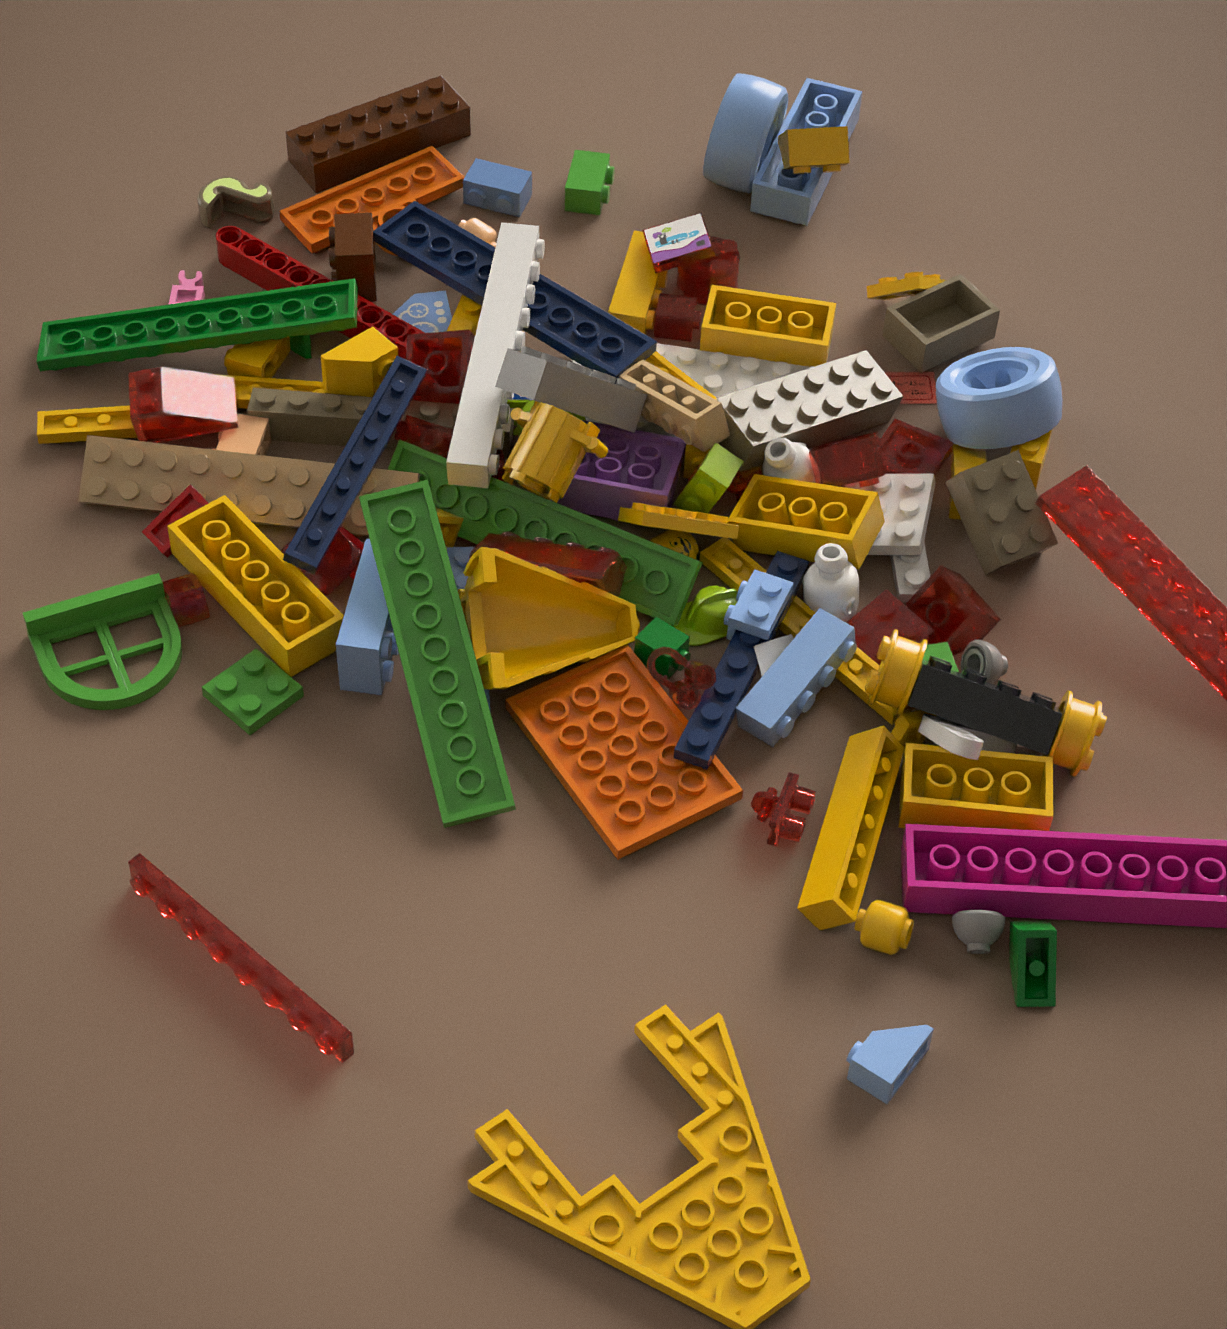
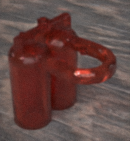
[647,647,716,710]

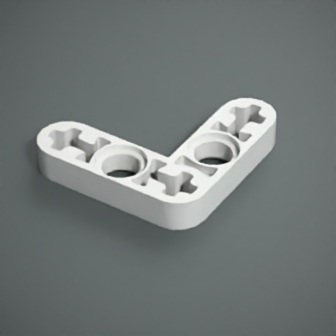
[918,714,1017,760]

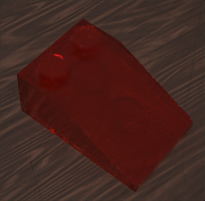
[129,367,239,443]
[809,431,885,488]

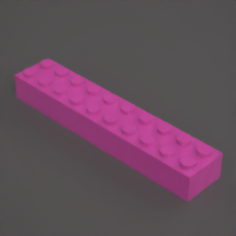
[901,824,1227,928]

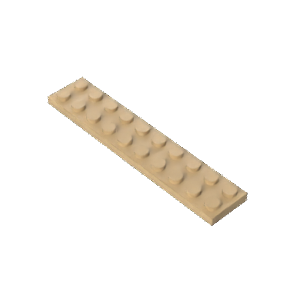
[78,435,420,537]

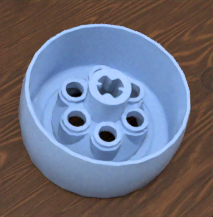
[703,73,788,193]
[936,347,1063,449]

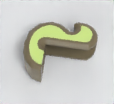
[197,176,274,229]

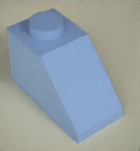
[846,1025,934,1104]

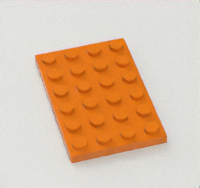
[505,644,743,860]

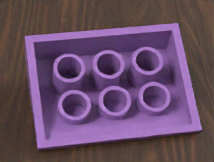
[534,420,686,527]

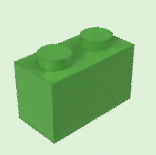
[565,150,615,215]

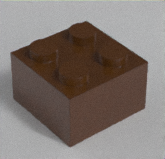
[329,213,377,302]

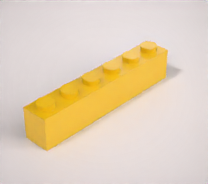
[797,726,905,930]

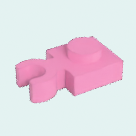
[168,270,205,305]

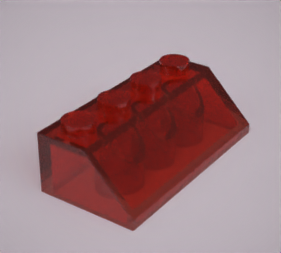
[469,532,627,597]

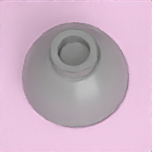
[961,640,1008,684]
[952,910,1006,954]

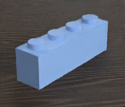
[736,608,857,747]

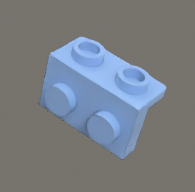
[724,569,794,640]

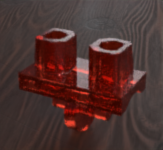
[394,415,454,458]
[751,772,816,847]

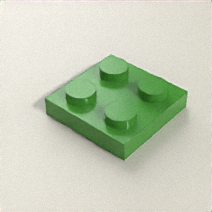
[202,648,304,735]

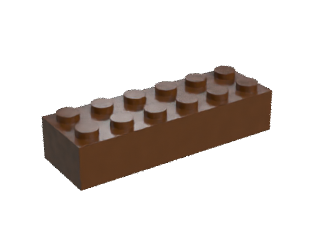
[285,75,471,193]

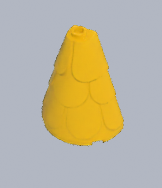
[458,547,640,690]

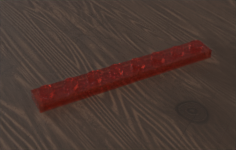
[128,853,354,1063]

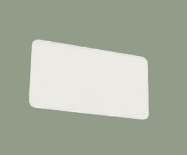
[754,634,793,676]

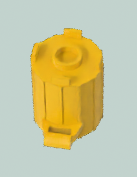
[502,401,608,503]

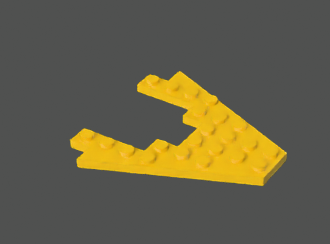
[467,1004,811,1329]

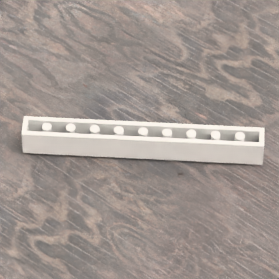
[446,223,545,488]

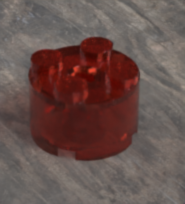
[676,236,740,306]

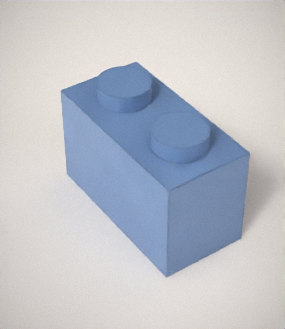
[463,158,532,217]

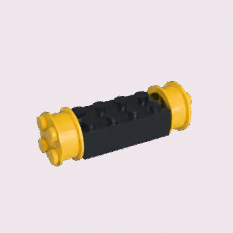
[865,629,1107,777]

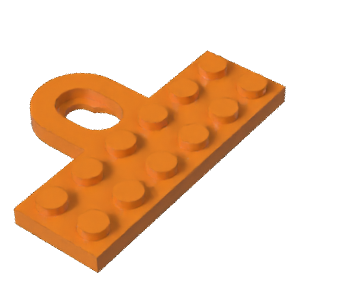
[279,146,465,256]

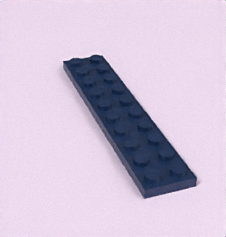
[373,201,657,384]

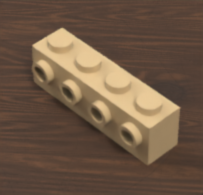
[619,359,730,452]

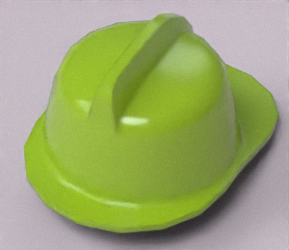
[669,585,738,646]

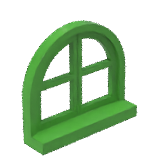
[23,573,182,710]

